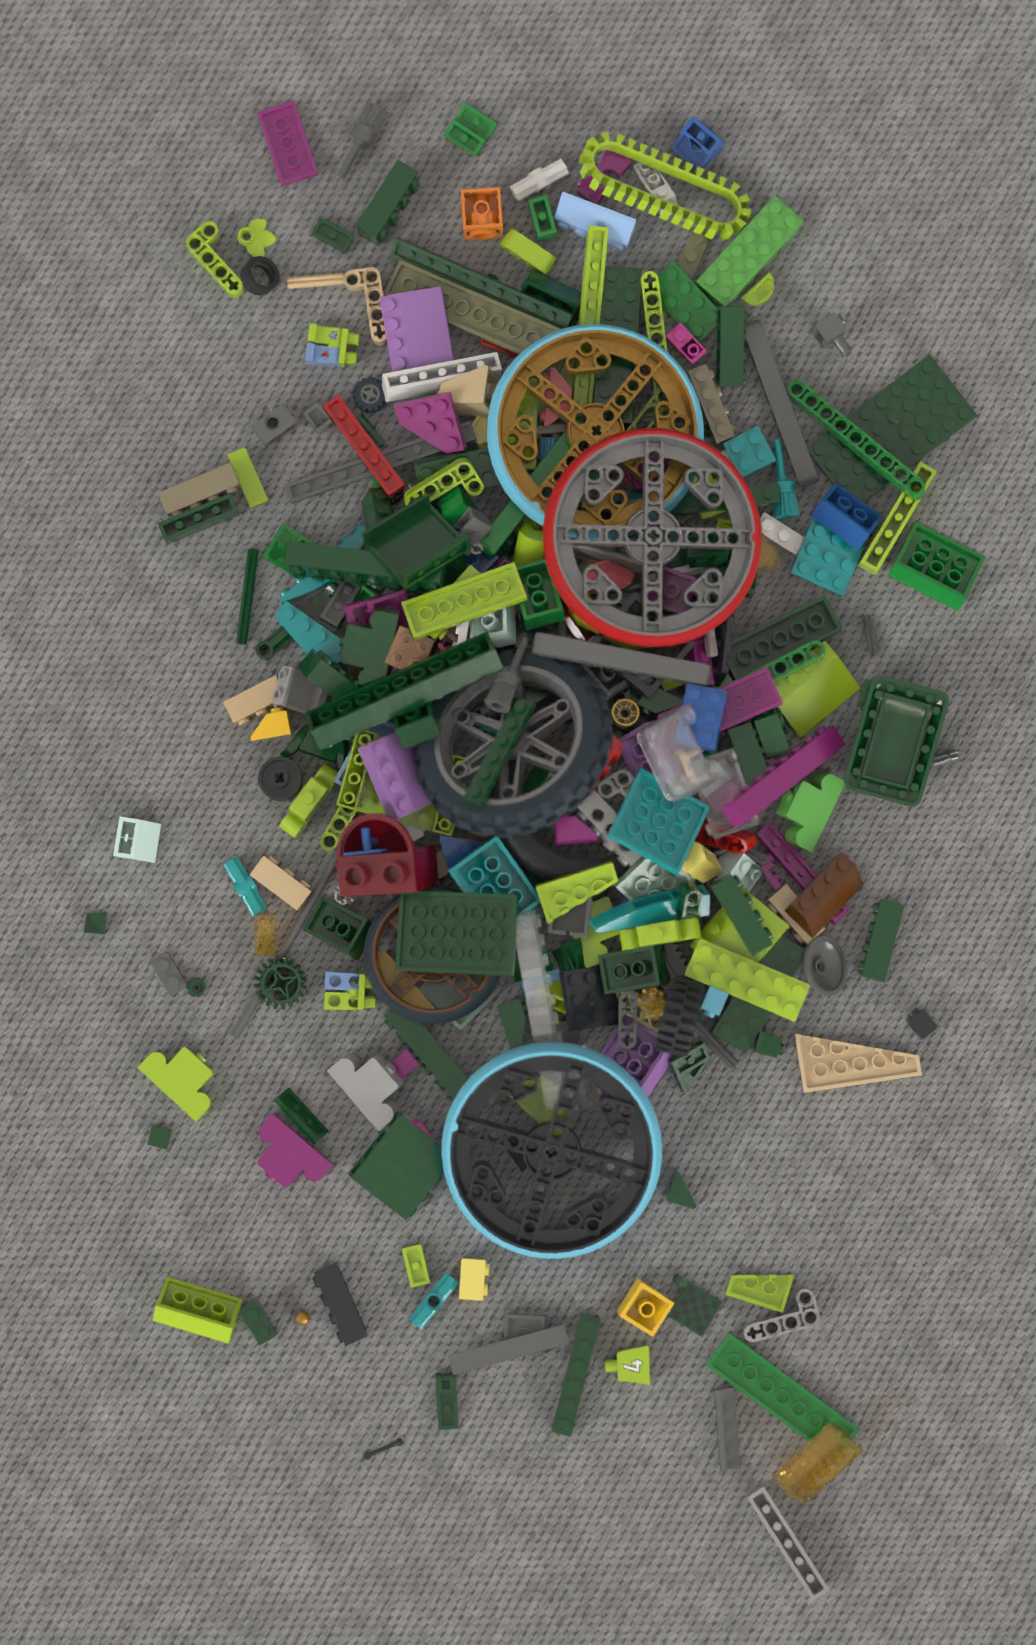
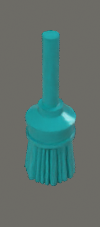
[773,439,800,520]

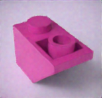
[666,323,707,365]

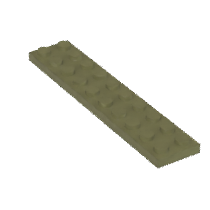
[383,260,567,372]

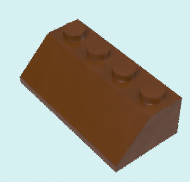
[784,852,863,938]

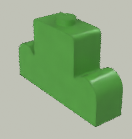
[776,771,845,853]

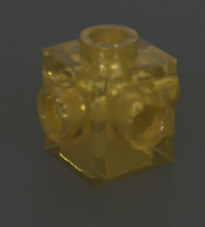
[636,987,666,1020]

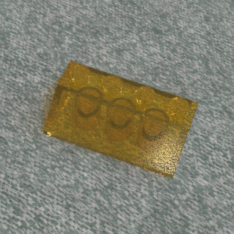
[773,1423,863,1504]

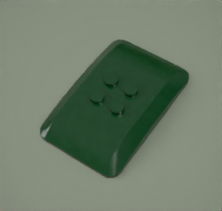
[844,675,949,807]

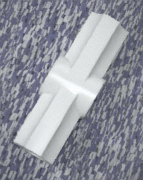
[510,159,569,202]

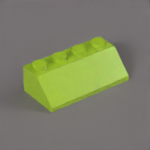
[152,1276,243,1344]

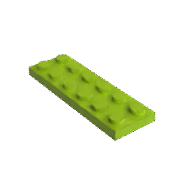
[401,562,528,640]
[684,938,810,1022]

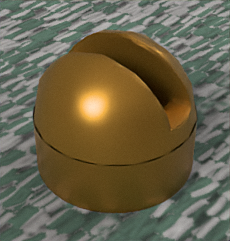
[294,1308,310,1326]

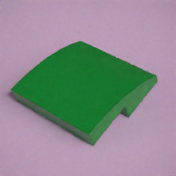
[443,102,498,157]
[261,523,315,576]

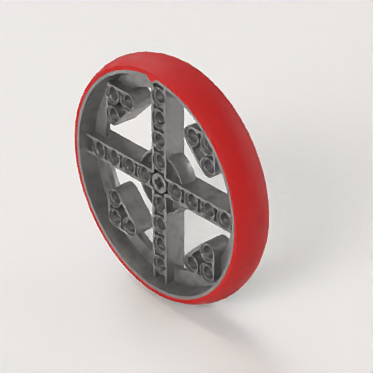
[543,428,762,647]

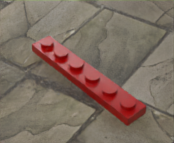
[323,395,406,498]

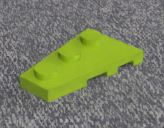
[725,1275,794,1313]

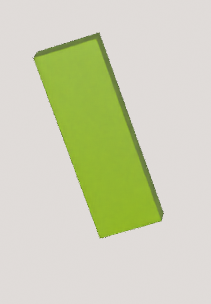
[227,447,269,509]

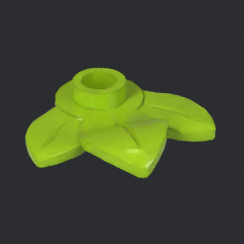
[237,219,276,257]

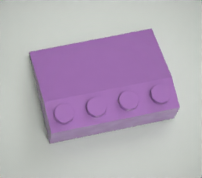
[379,286,454,372]
[358,732,431,819]
[583,1015,675,1112]

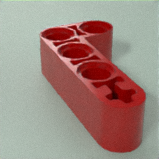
[694,798,757,854]

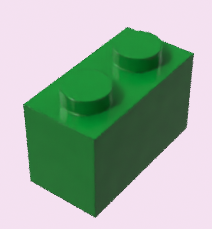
[528,195,557,243]

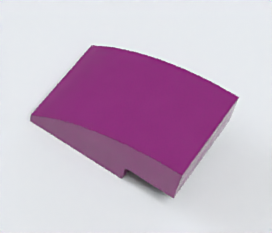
[343,589,410,634]

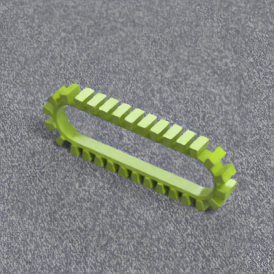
[578,132,751,241]

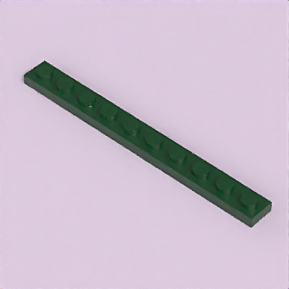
[390,237,574,329]
[582,483,780,520]

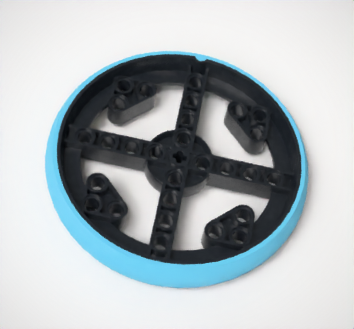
[442,1042,662,1259]

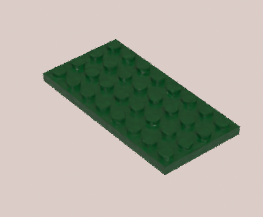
[807,354,978,502]

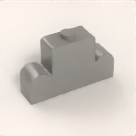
[327,1053,404,1131]

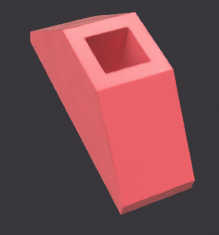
[540,367,572,427]
[587,559,634,595]

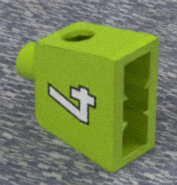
[605,1345,650,1385]

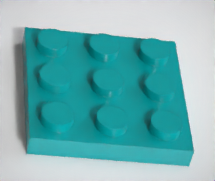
[789,518,866,597]

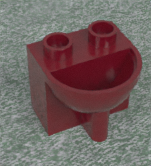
[336,813,439,897]

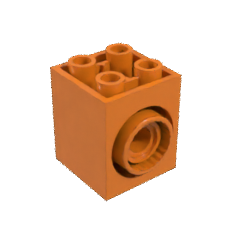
[461,187,503,240]

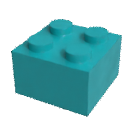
[722,425,776,479]

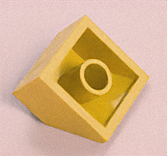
[251,707,292,741]
[616,1278,674,1337]

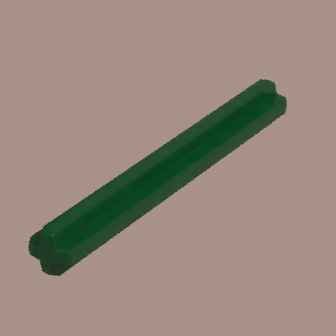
[236,548,259,645]

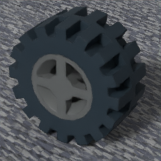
[353,377,387,414]

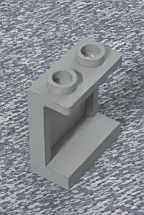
[272,666,328,715]

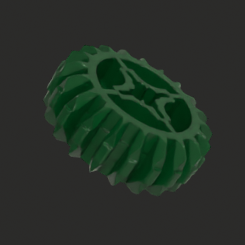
[253,956,307,1010]

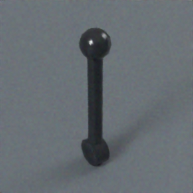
[364,1438,403,1460]

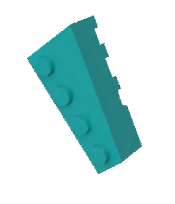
[275,601,343,665]

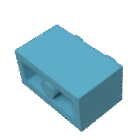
[700,986,728,1018]

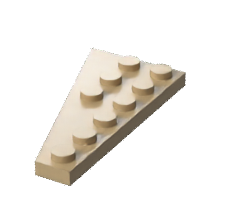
[794,1034,922,1093]

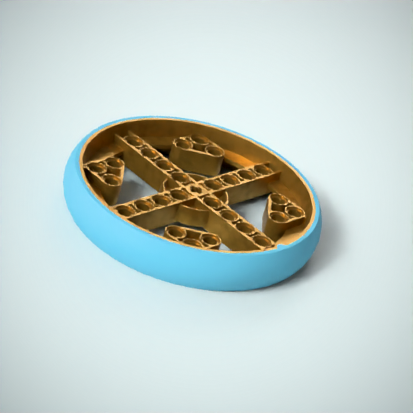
[487,324,704,540]

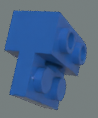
[670,116,727,169]

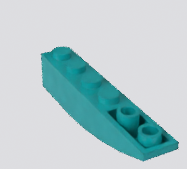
[279,523,366,605]
[589,885,710,933]

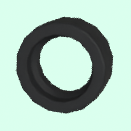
[240,256,280,296]

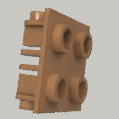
[385,626,434,669]

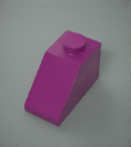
[554,814,598,845]

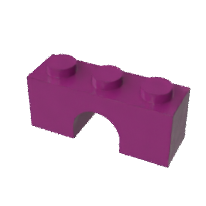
[577,150,633,205]

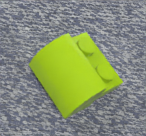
[513,520,544,567]

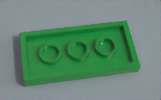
[648,260,717,343]

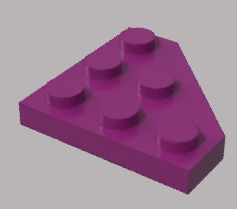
[394,392,467,454]

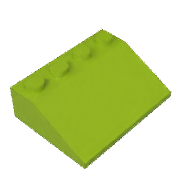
[775,641,861,738]
[690,887,789,963]

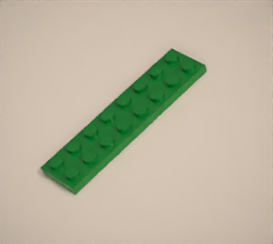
[706,1333,859,1461]

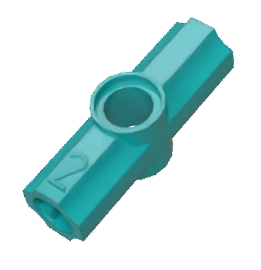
[224,857,267,916]
[408,1272,460,1330]

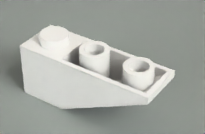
[633,163,678,215]

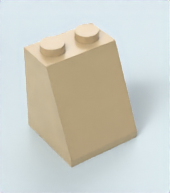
[437,366,500,417]

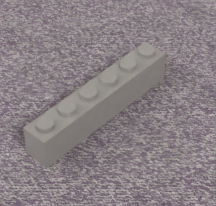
[746,1484,829,1601]

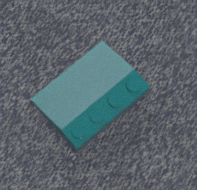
[448,836,541,919]

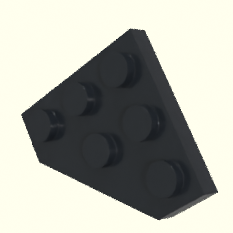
[711,613,735,687]

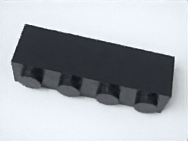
[312,1262,368,1346]

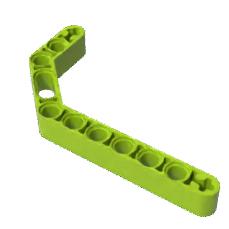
[581,271,668,451]

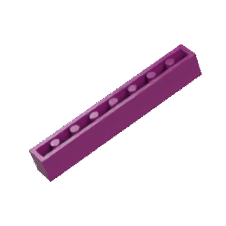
[721,725,846,828]

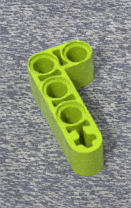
[186,221,244,298]
[404,458,484,506]

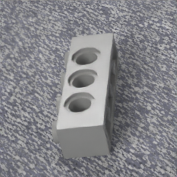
[576,791,642,868]

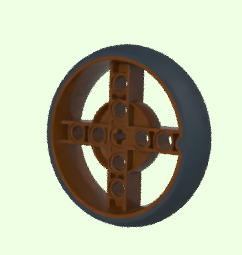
[364,885,500,1024]

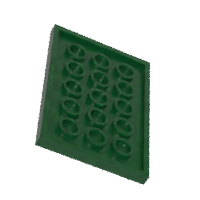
[395,891,519,976]

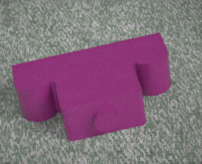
[257,1113,334,1188]

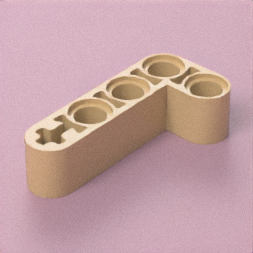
[343,267,387,346]

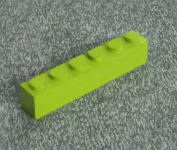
[858,461,937,575]

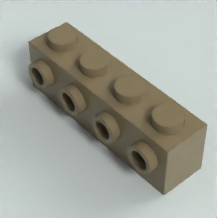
[687,364,737,447]
[158,462,242,517]

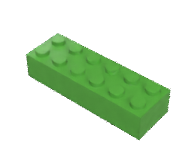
[696,195,804,306]

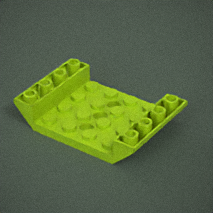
[336,731,465,836]

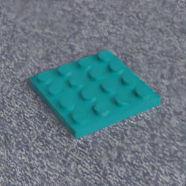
[607,768,710,875]

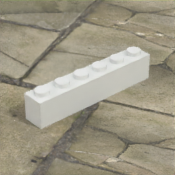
[382,352,502,402]

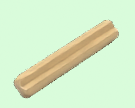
[287,273,344,289]

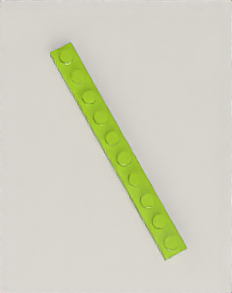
[571,225,609,418]

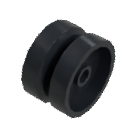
[258,756,303,802]

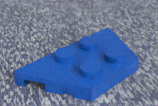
[438,834,511,877]

